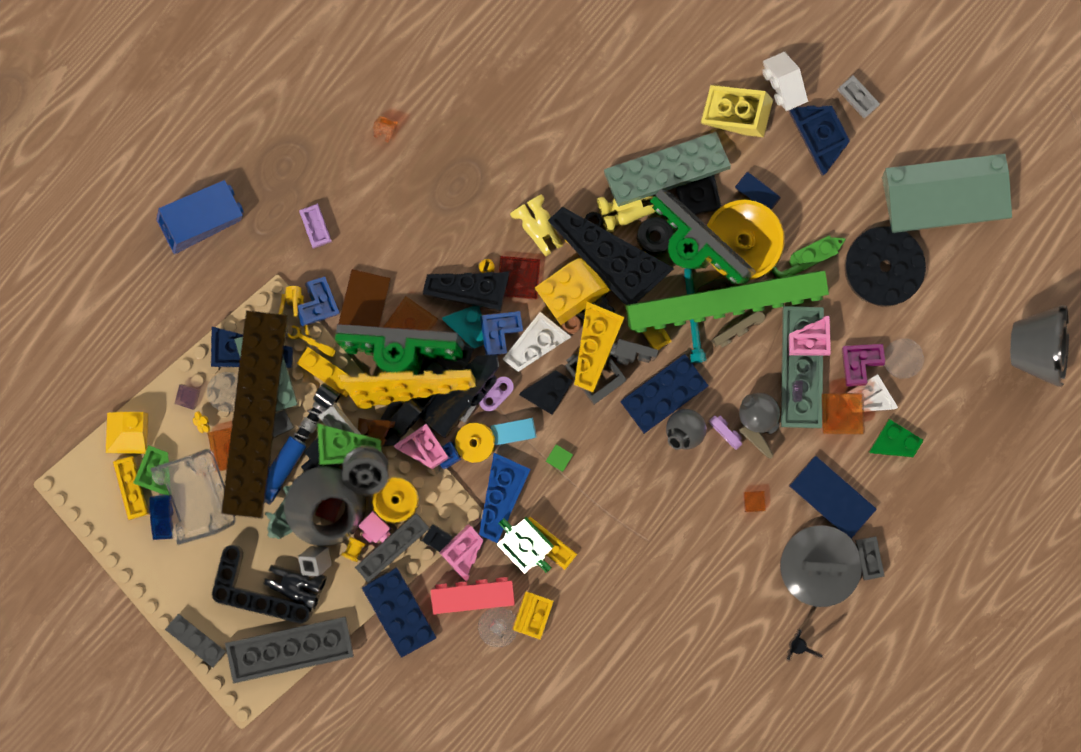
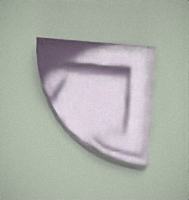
[792,380,803,402]

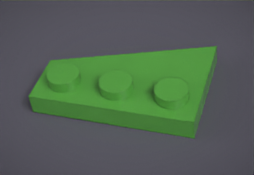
[317,424,382,465]

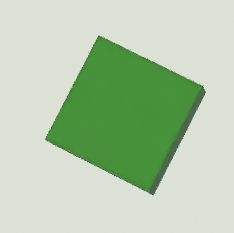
[545,444,573,472]

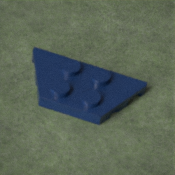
[788,106,850,176]

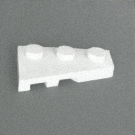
[502,312,571,372]

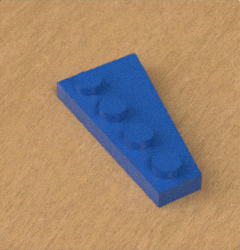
[479,453,531,543]

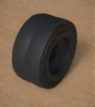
[637,217,673,255]

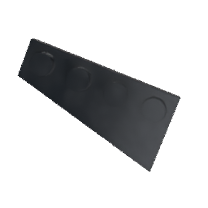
[423,271,510,312]

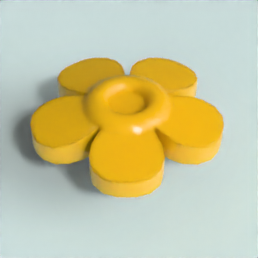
[193,411,210,433]

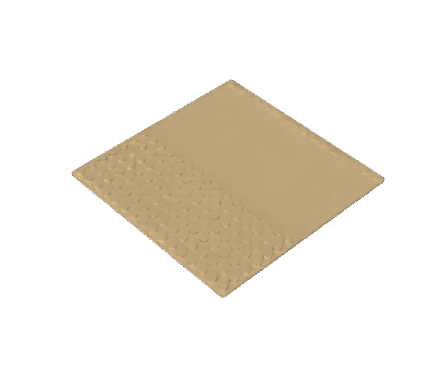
[34,275,483,729]

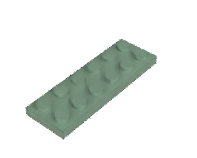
[604,132,731,207]
[781,306,824,428]

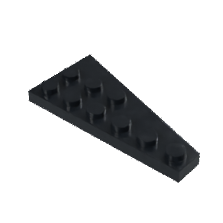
[548,207,674,305]

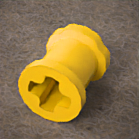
[341,537,366,563]

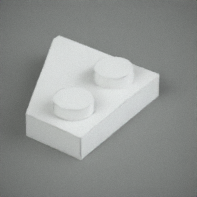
[842,374,898,413]

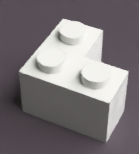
[762,52,808,111]

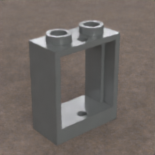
[565,353,627,405]

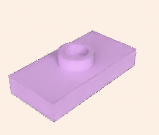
[299,204,332,249]

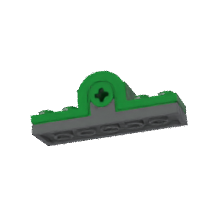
[650,189,756,284]
[335,324,464,376]

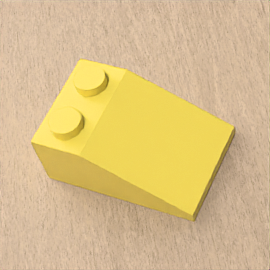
[701,85,773,137]

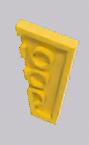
[574,302,624,393]

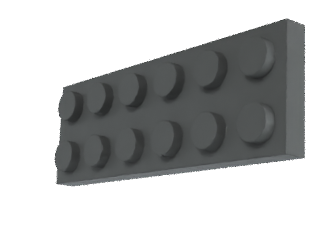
[225,616,354,684]

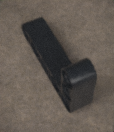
[212,545,312,623]

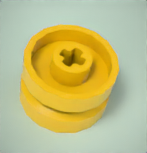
[372,477,419,523]

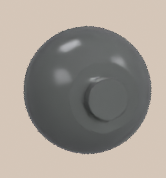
[739,393,780,434]
[666,409,707,450]

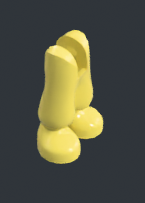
[510,194,563,256]
[597,195,656,233]

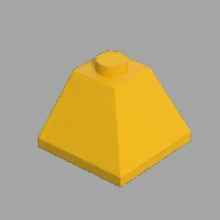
[106,412,148,454]

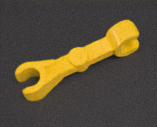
[287,325,336,357]

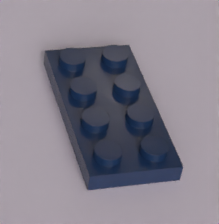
[620,354,709,434]
[361,567,437,658]

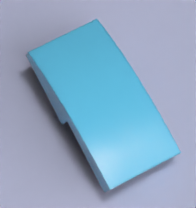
[490,418,537,445]

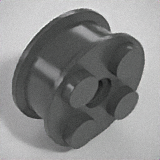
[342,446,389,495]

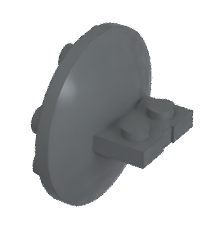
[780,525,862,607]

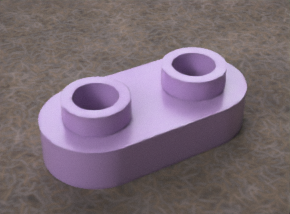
[479,377,514,411]
[708,415,742,450]

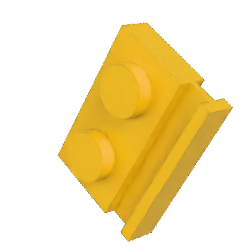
[512,591,554,640]

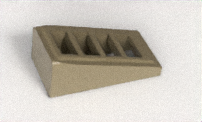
[739,426,774,459]

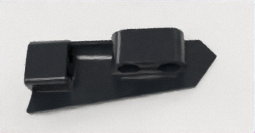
[421,355,499,438]
[380,356,446,446]

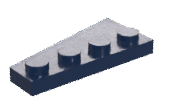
[211,327,293,368]

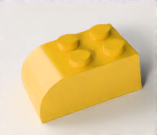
[535,258,610,325]

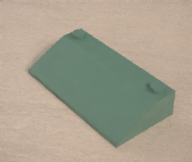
[882,154,1012,233]

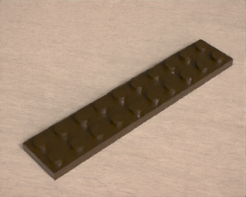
[221,310,288,519]

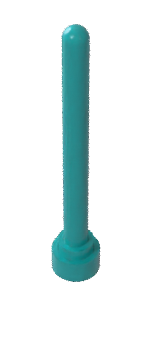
[684,268,707,363]

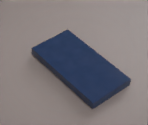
[789,456,877,539]

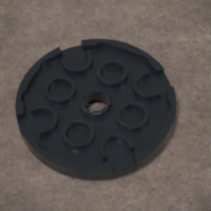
[844,226,926,307]

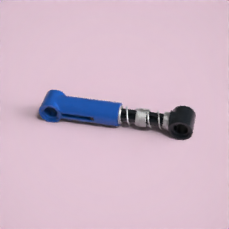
[265,383,341,505]

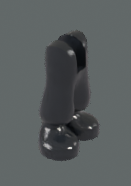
[263,565,327,612]

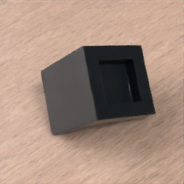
[421,523,453,552]

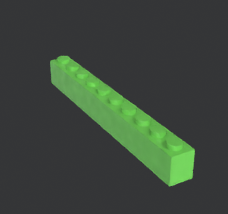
[625,271,829,333]

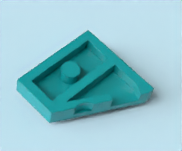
[442,306,484,349]

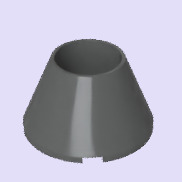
[1010,305,1069,387]
[284,466,366,546]

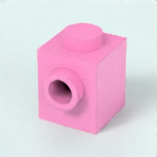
[359,511,391,543]

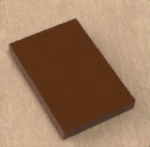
[338,269,391,327]

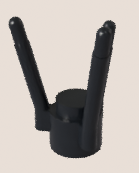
[786,629,823,661]

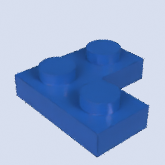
[298,277,340,326]
[480,311,523,355]

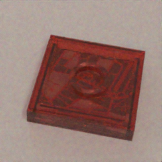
[499,256,541,300]

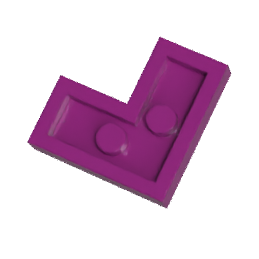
[842,344,885,387]

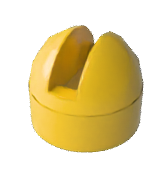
[479,259,495,273]

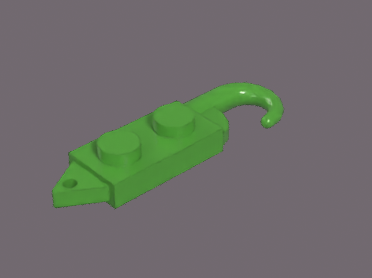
[771,235,846,278]

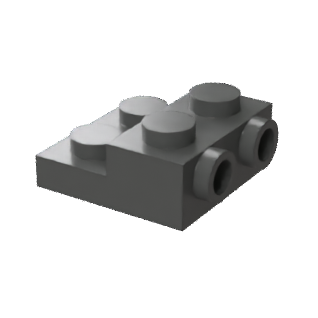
[609,339,658,365]

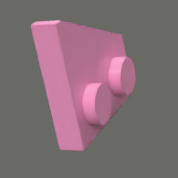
[788,316,831,356]
[394,424,449,469]
[439,524,483,581]

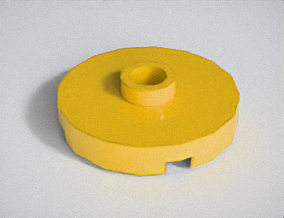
[455,422,495,463]

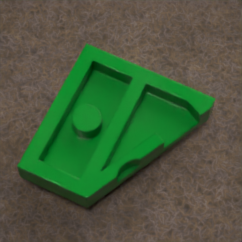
[868,419,924,458]

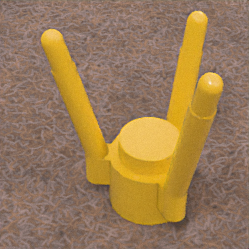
[278,286,310,336]

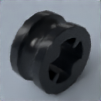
[585,212,602,227]

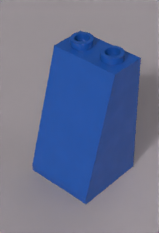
[156,180,244,255]

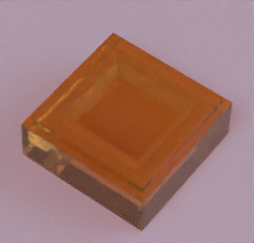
[743,491,766,512]

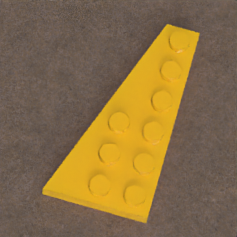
[340,370,476,409]

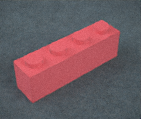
[431,577,515,614]

